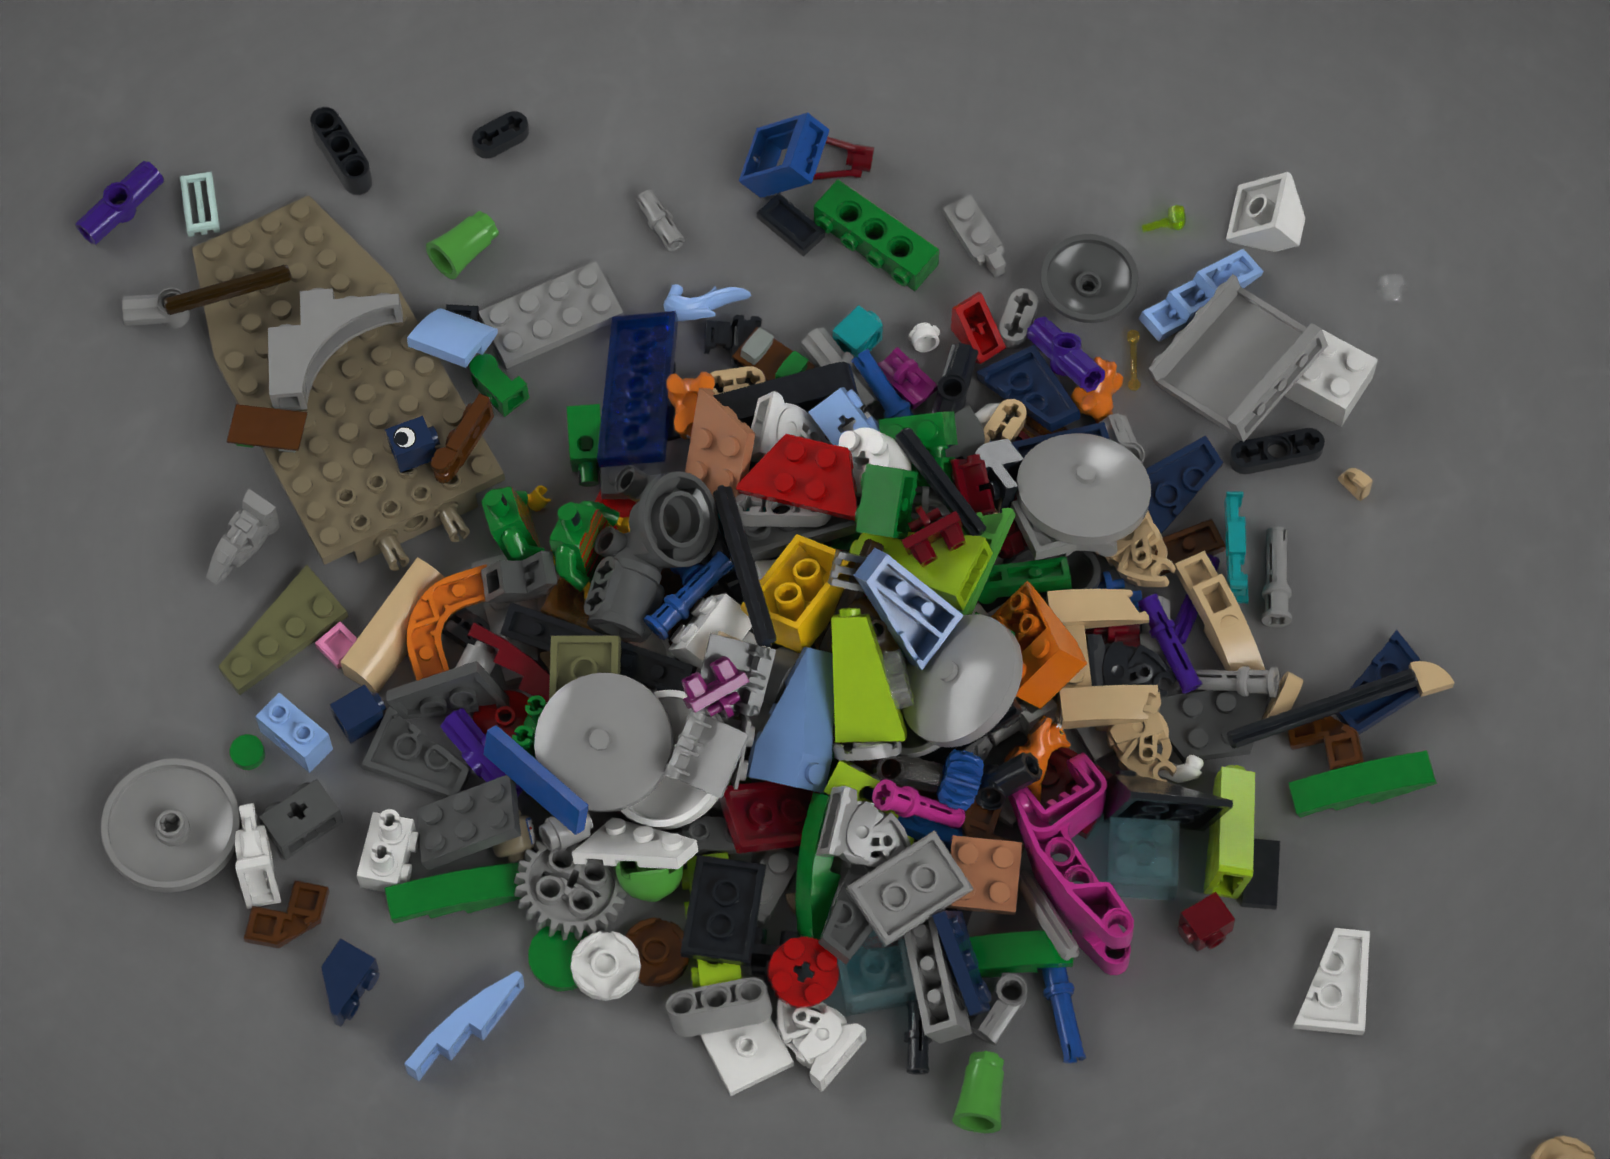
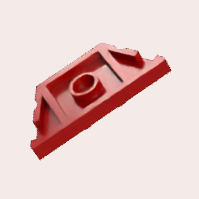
[736,434,858,521]

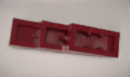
[468,623,550,702]

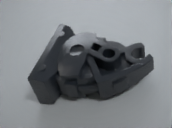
[1086,634,1177,698]

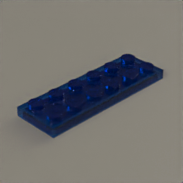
[597,311,678,467]

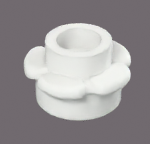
[908,323,940,352]

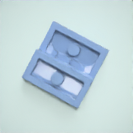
[407,308,498,368]

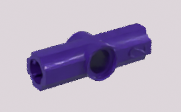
[75,160,164,245]
[1027,316,1105,392]
[440,708,523,797]

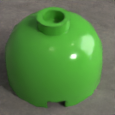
[614,861,684,902]

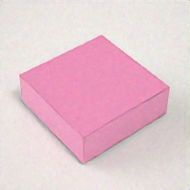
[315,622,357,669]

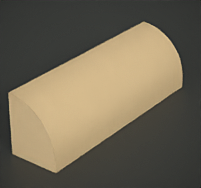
[340,557,445,693]

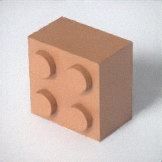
[947,835,1022,915]

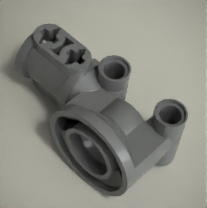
[584,465,719,643]

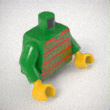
[481,485,555,565]
[549,501,630,600]

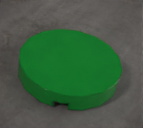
[528,926,588,991]

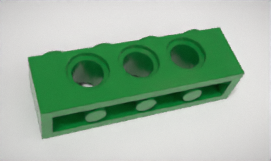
[814,179,940,291]

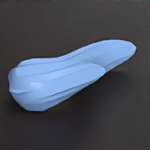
[663,284,752,321]

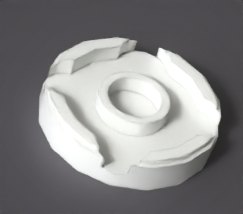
[571,931,641,1001]

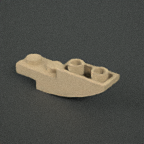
[1174,551,1265,671]

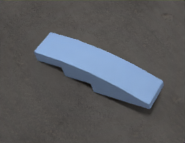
[1139,249,1264,342]
[404,971,525,1081]

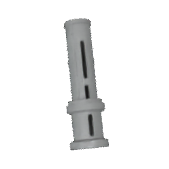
[1261,526,1292,627]
[1174,666,1279,698]

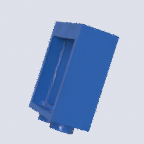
[739,112,830,198]

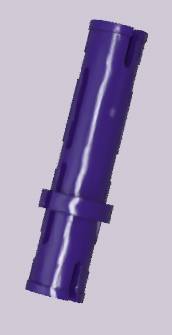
[1137,594,1203,694]

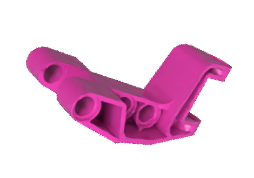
[1008,752,1134,975]

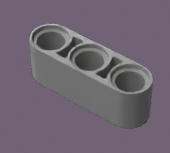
[666,977,773,1037]

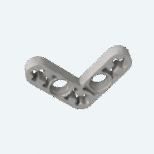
[735,494,831,527]

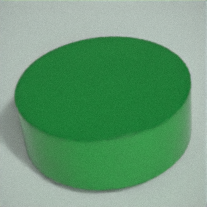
[230,734,265,770]

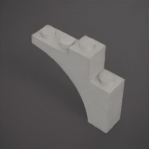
[268,288,403,411]

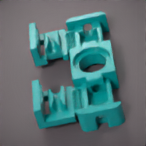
[1224,491,1249,604]

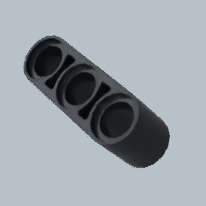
[310,107,372,195]

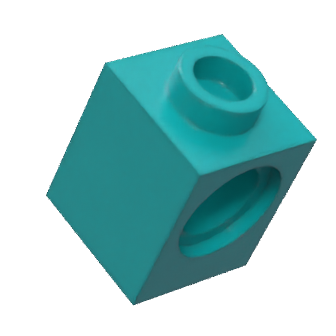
[832,305,883,357]

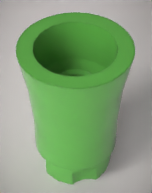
[426,211,499,279]
[952,1051,1004,1133]

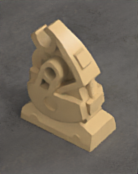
[1096,511,1176,587]
[1095,692,1177,782]

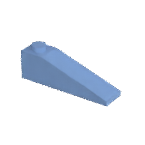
[746,647,834,793]

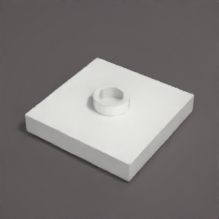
[700,1017,794,1096]

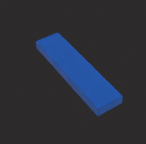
[483,725,589,835]

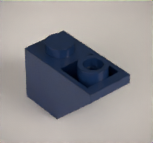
[321,938,380,1027]

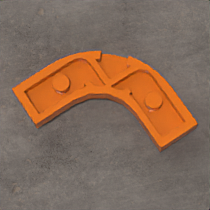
[406,564,487,681]

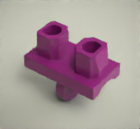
[877,347,938,410]
[681,656,750,719]

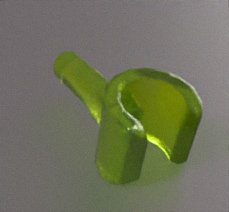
[1141,205,1186,233]

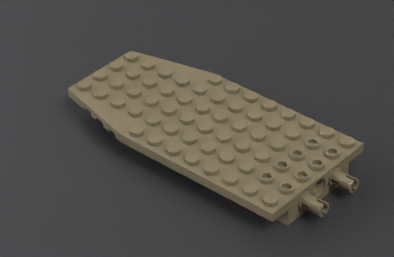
[192,195,505,571]

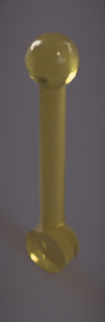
[1126,330,1141,391]

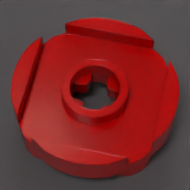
[767,937,839,1008]

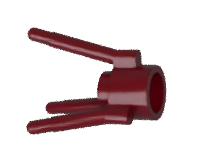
[813,137,874,180]

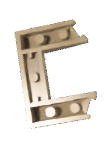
[1046,589,1158,729]

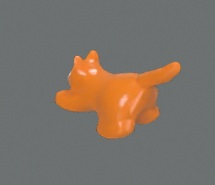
[1070,356,1124,424]
[666,372,715,439]
[1004,715,1071,804]

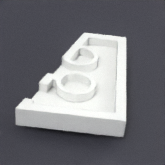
[572,818,698,869]
[1293,928,1370,1035]

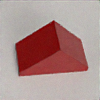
[951,292,1006,364]

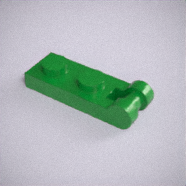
[978,557,1072,604]

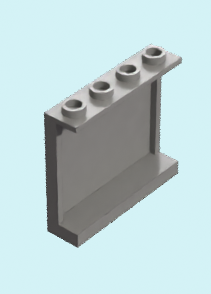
[1148,274,1328,442]

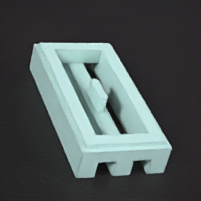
[180,172,220,237]

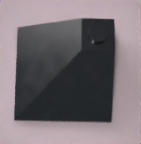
[1104,770,1233,831]

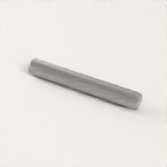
[1018,869,1079,961]

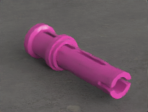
[872,779,965,829]

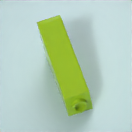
[849,532,993,611]
[831,608,907,743]
[1203,765,1255,899]

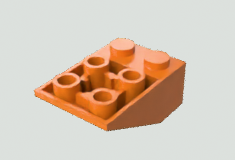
[991,581,1087,709]

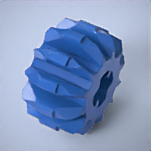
[936,749,984,810]

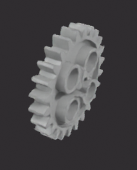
[514,835,627,940]

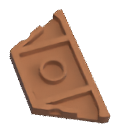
[685,388,755,498]

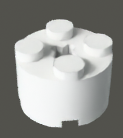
[838,427,911,497]

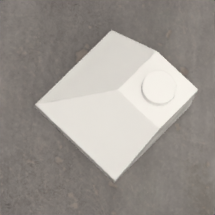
[1226,172,1305,252]

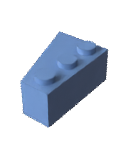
[854,548,964,670]

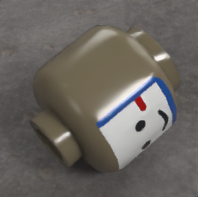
[492,810,537,863]

